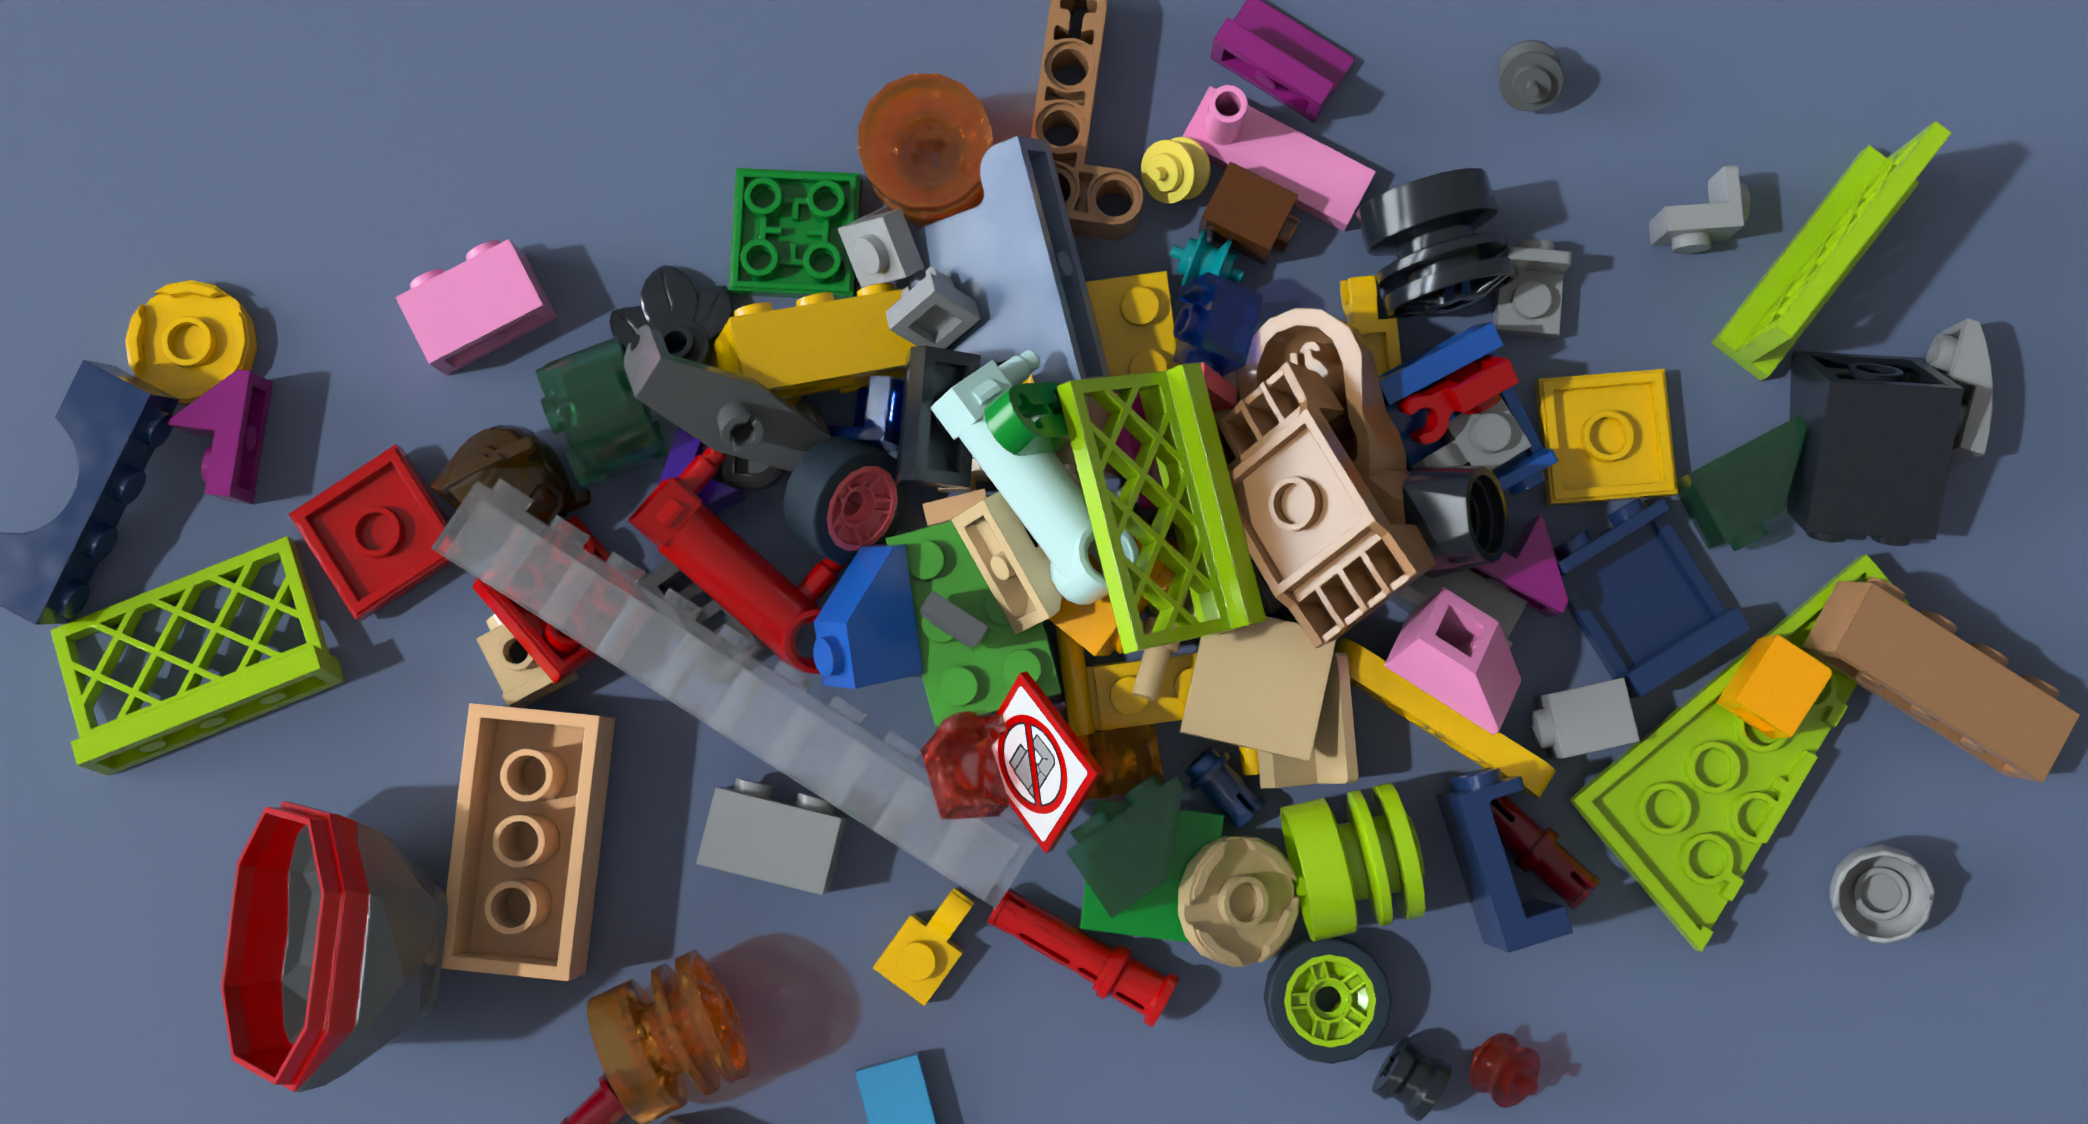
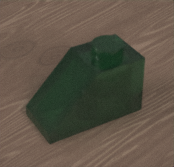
[1677,415,1807,551]

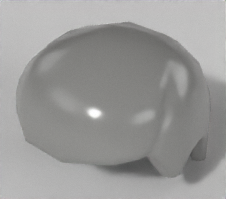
[1829,844,1935,944]

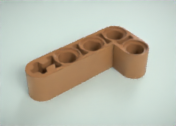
[1030,0,1143,240]

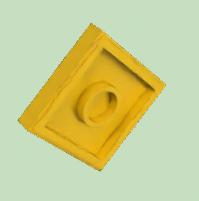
[1534,369,1678,506]

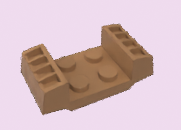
[1216,361,1437,648]

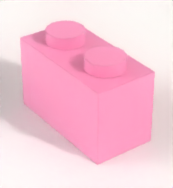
[395,239,557,375]

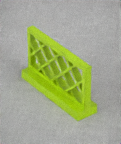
[1711,121,1951,381]
[1057,362,1267,654]
[50,536,345,776]

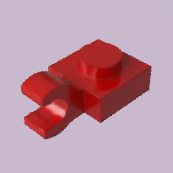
[1396,354,1519,445]

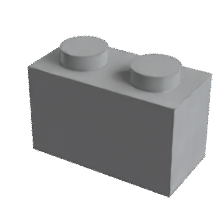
[696,778,848,895]

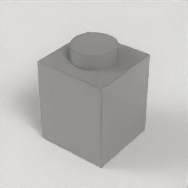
[1530,678,1640,759]

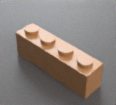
[1801,577,2080,783]

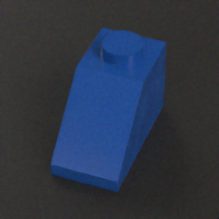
[813,544,923,689]

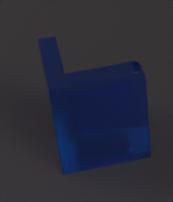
[827,376,904,451]

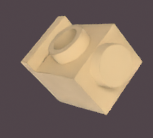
[476,614,579,708]

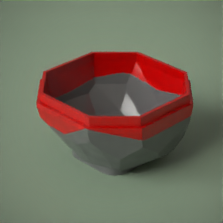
[221,801,448,1092]

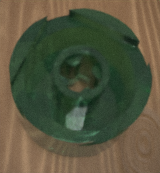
[536,336,668,486]

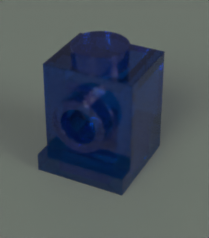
[1172,272,1264,377]

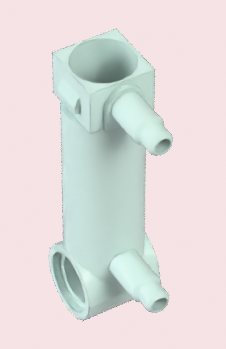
[930,350,1139,605]

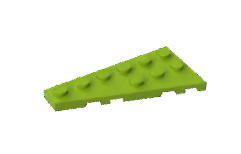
[1568,554,1910,952]

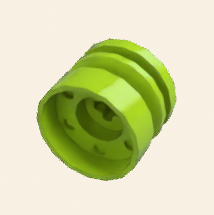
[1280,783,1426,942]

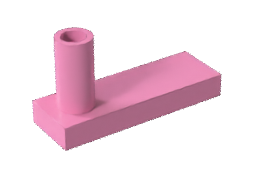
[1182,85,1376,231]

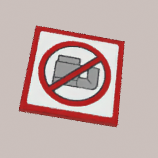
[972,671,1104,853]

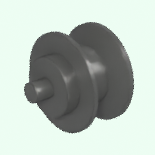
[1498,40,1564,111]

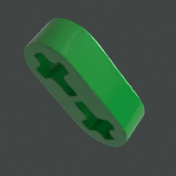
[984,382,1070,456]

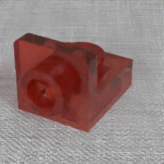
[920,711,1010,820]

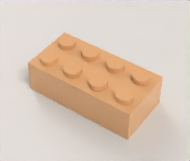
[441,703,616,981]

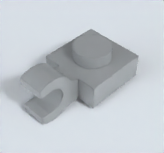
[1412,396,1532,471]

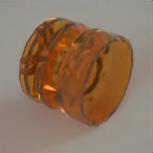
[858,73,995,225]
[587,950,750,1124]

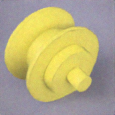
[1141,137,1211,203]

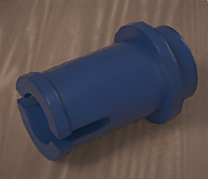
[1184,745,1266,829]

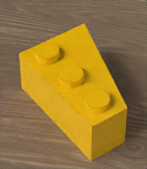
[711,283,916,406]

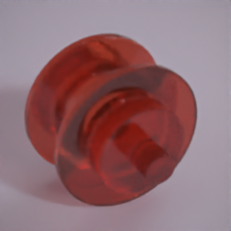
[1469,1033,1540,1108]

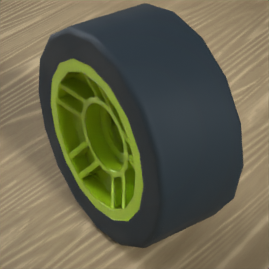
[1263,937,1392,1064]

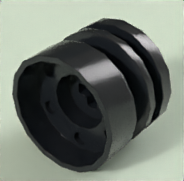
[1356,168,1518,318]

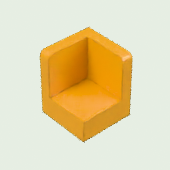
[1716,634,1832,739]

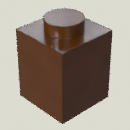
[1198,161,1301,265]

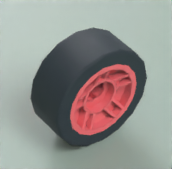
[783,436,909,565]

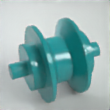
[1169,228,1244,299]

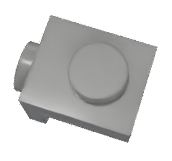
[1649,165,1750,254]
[838,207,924,288]

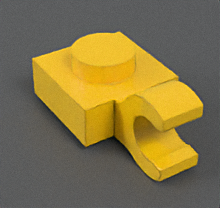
[1340,275,1401,376]
[873,887,975,1006]

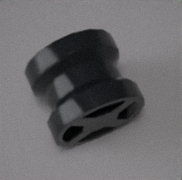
[1372,1036,1452,1121]

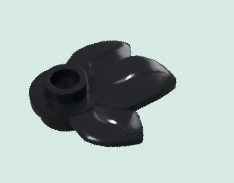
[610,265,733,365]

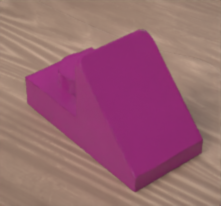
[167,369,273,505]
[1469,515,1568,618]

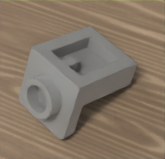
[1493,239,1572,340]

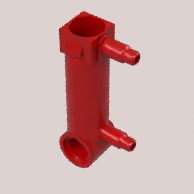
[627,447,845,674]

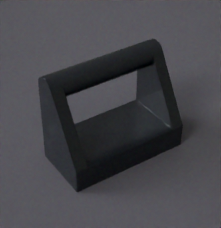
[895,346,981,488]

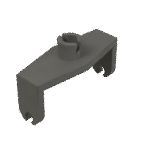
[624,325,832,472]

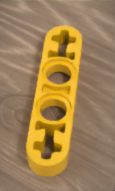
[1333,637,1556,799]

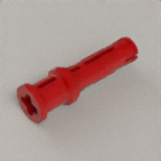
[987,886,1180,1028]

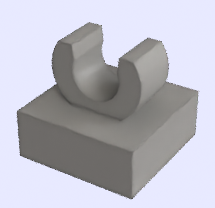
[885,266,980,349]

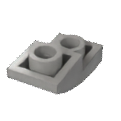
[1926,318,1993,464]

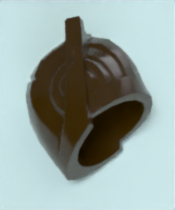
[430,425,591,551]

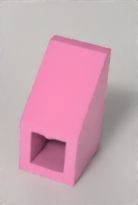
[1384,587,1522,735]

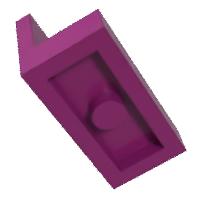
[1210,0,1355,123]

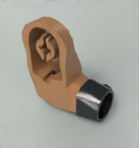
[1237,308,1509,578]

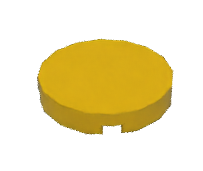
[125,280,258,406]

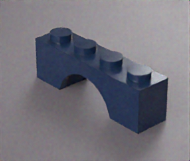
[0,360,180,625]

